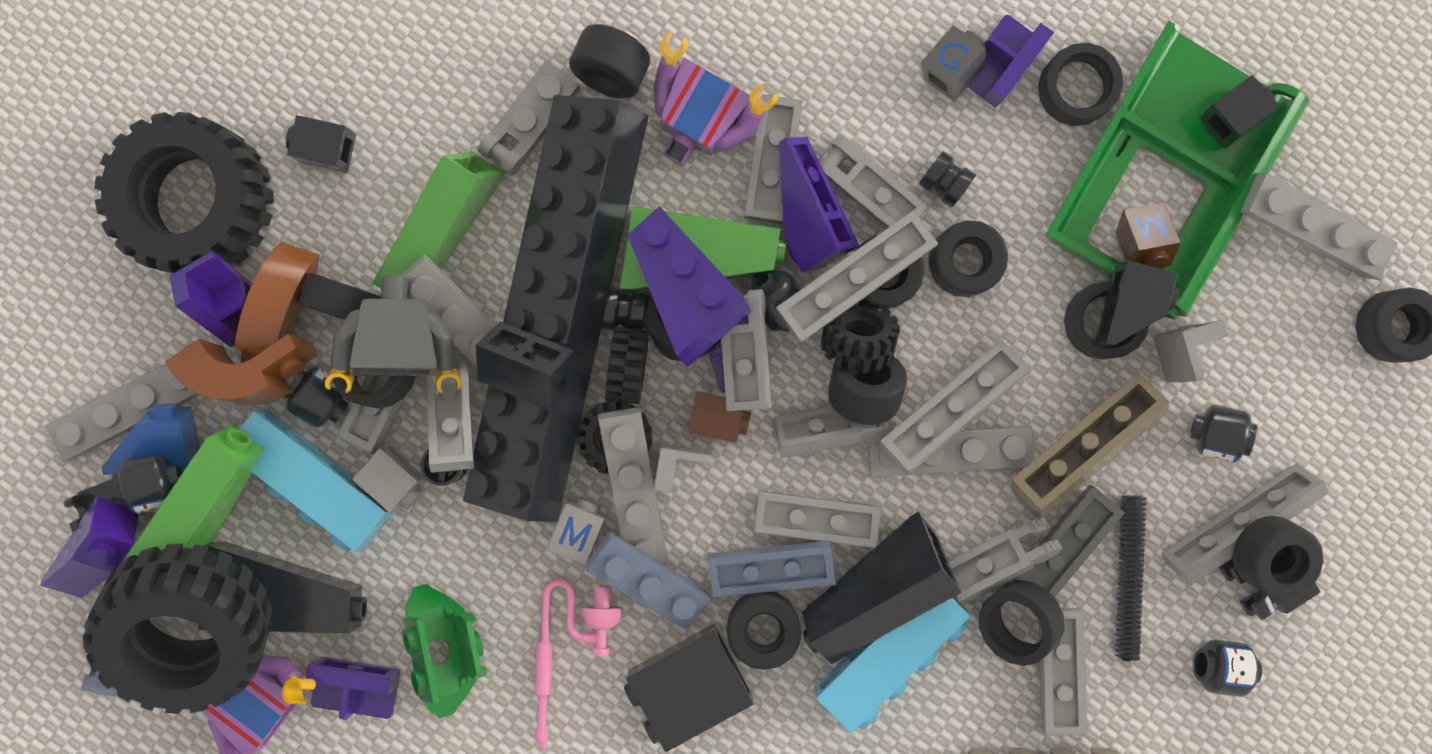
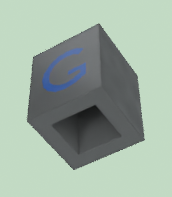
[920,25,986,102]

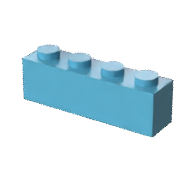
[239,410,394,552]
[813,598,971,734]

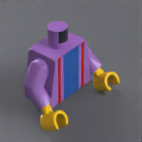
[654,32,779,166]
[203,655,316,754]

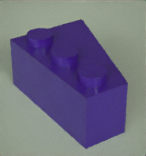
[627,206,752,367]

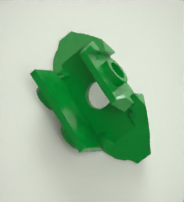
[402,584,487,719]

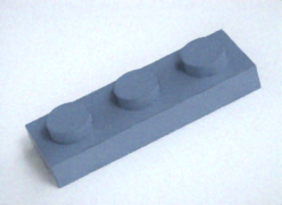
[585,532,711,630]
[707,540,836,598]

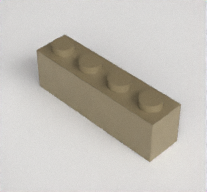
[1011,372,1169,519]

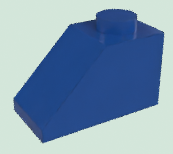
[101,403,200,475]

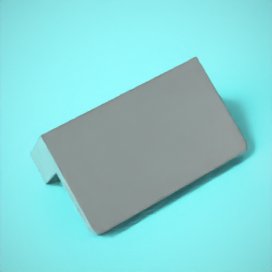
[1153,320,1228,382]
[654,445,712,493]

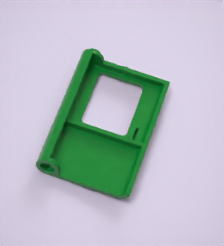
[1045,20,1309,320]

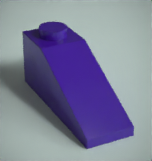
[779,136,860,273]
[40,496,139,598]

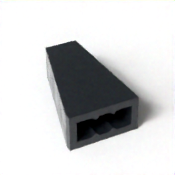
[802,511,961,664]
[198,541,367,634]

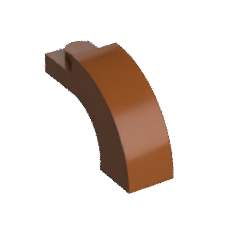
[235,242,320,378]
[165,334,318,405]

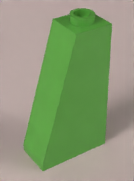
[372,151,505,289]
[620,206,786,293]
[124,425,265,560]

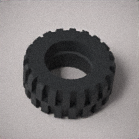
[94,112,274,274]
[82,543,272,714]

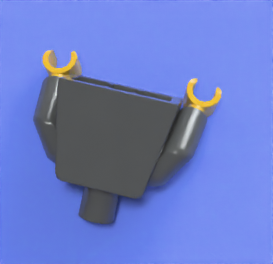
[325,276,462,393]

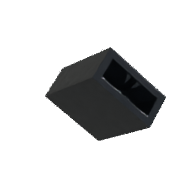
[624,624,754,753]

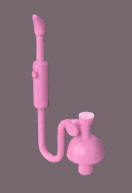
[535,578,623,750]

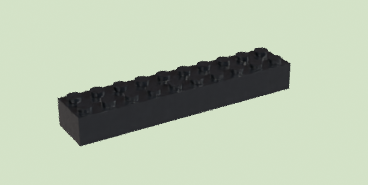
[463,95,649,522]

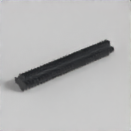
[1115,495,1147,662]

